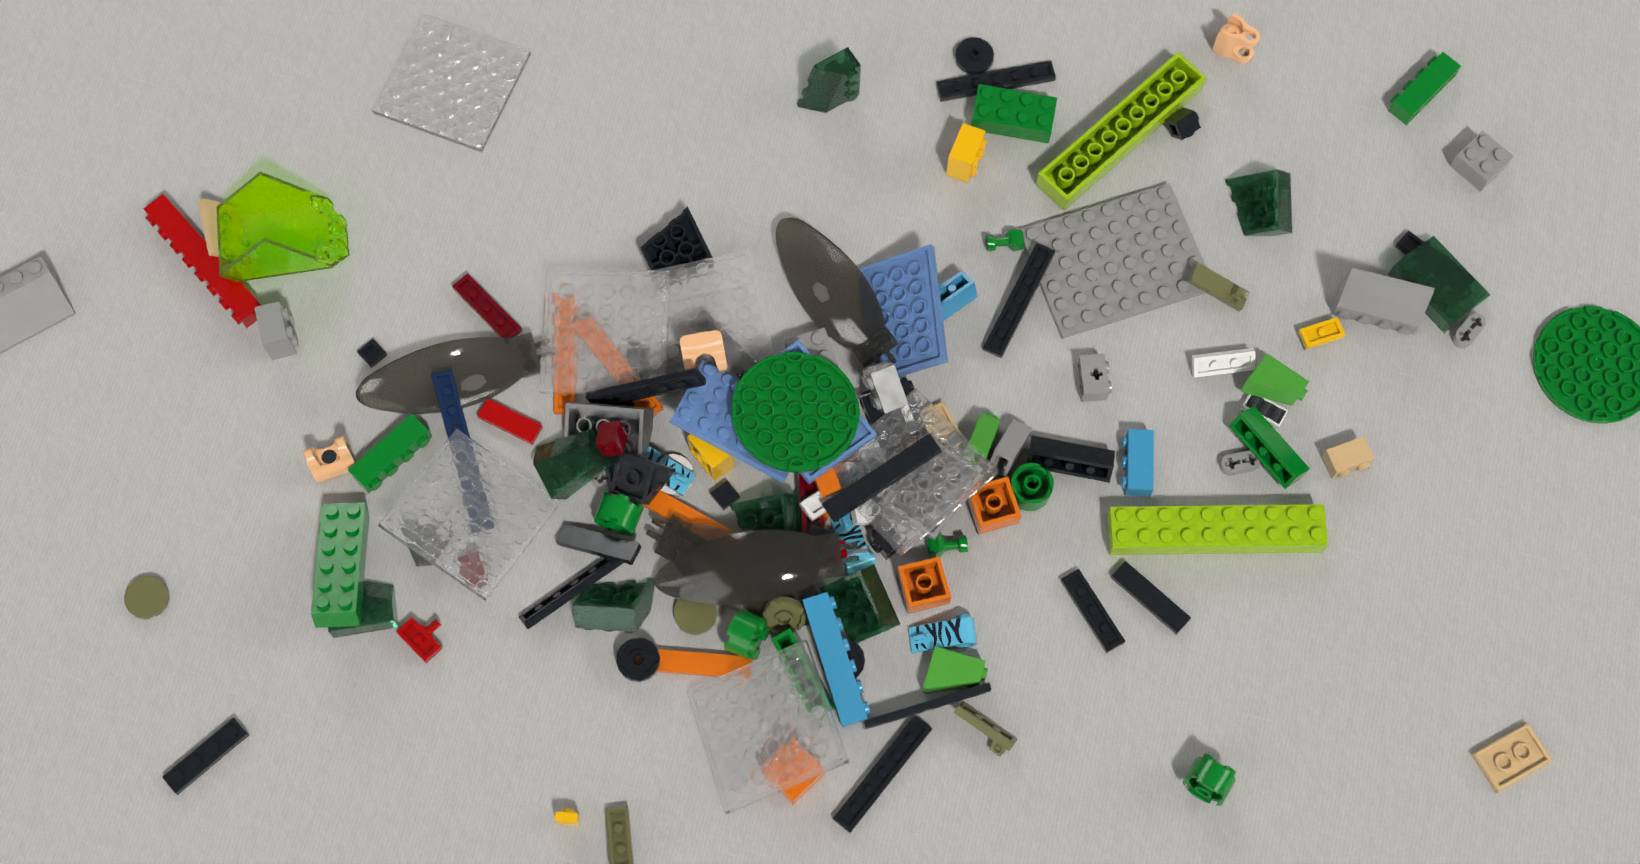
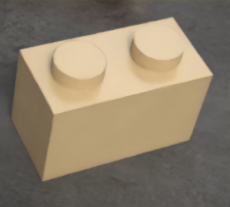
[1321,436,1375,479]

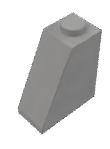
[984,419,1032,481]

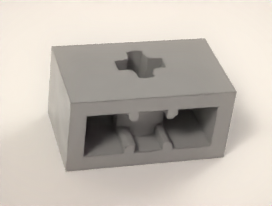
[1077,354,1112,402]

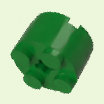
[1010,463,1054,511]
[594,492,644,536]
[724,609,770,660]
[1183,754,1236,806]

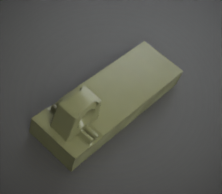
[1187,263,1249,311]
[954,702,1018,756]
[606,806,634,864]

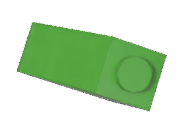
[1241,354,1310,406]
[964,413,1001,471]
[922,646,988,694]

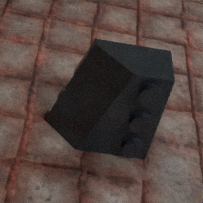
[640,206,714,291]

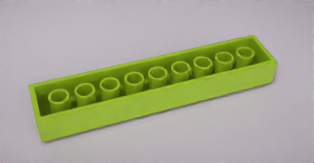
[1036,52,1207,211]
[1107,504,1328,555]

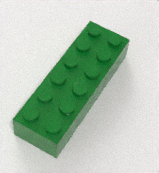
[311,502,369,628]

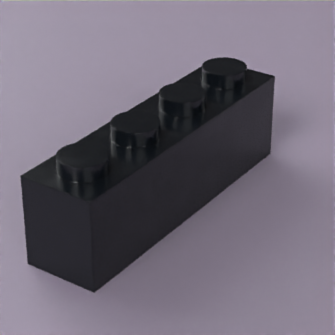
[1026,435,1115,483]

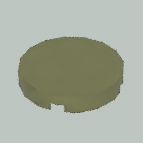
[124,576,170,619]
[674,592,717,635]
[762,597,806,634]

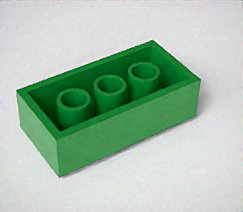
[971,84,1057,144]

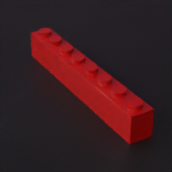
[143,194,262,328]

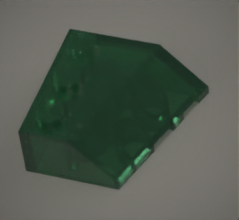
[797,47,861,113]
[1225,169,1292,236]
[533,429,611,500]
[729,493,804,564]
[813,564,900,643]
[572,578,655,633]
[328,581,399,638]

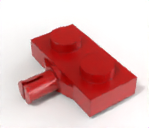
[396,617,443,664]

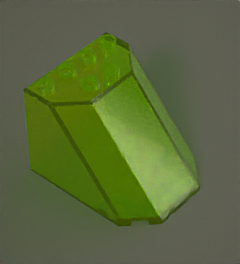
[216,171,350,282]

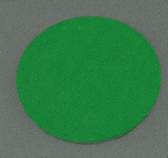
[1533,306,1640,424]
[731,351,860,473]

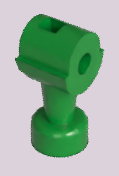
[986,229,1025,251]
[926,535,968,558]

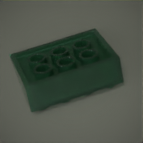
[1388,236,1490,334]

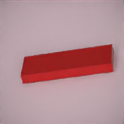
[477,398,543,445]

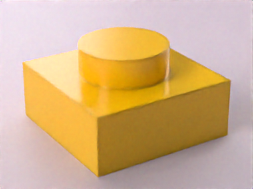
[555,808,580,826]

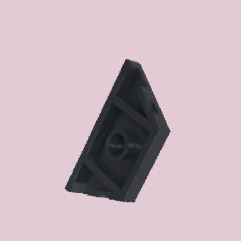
[605,451,676,505]

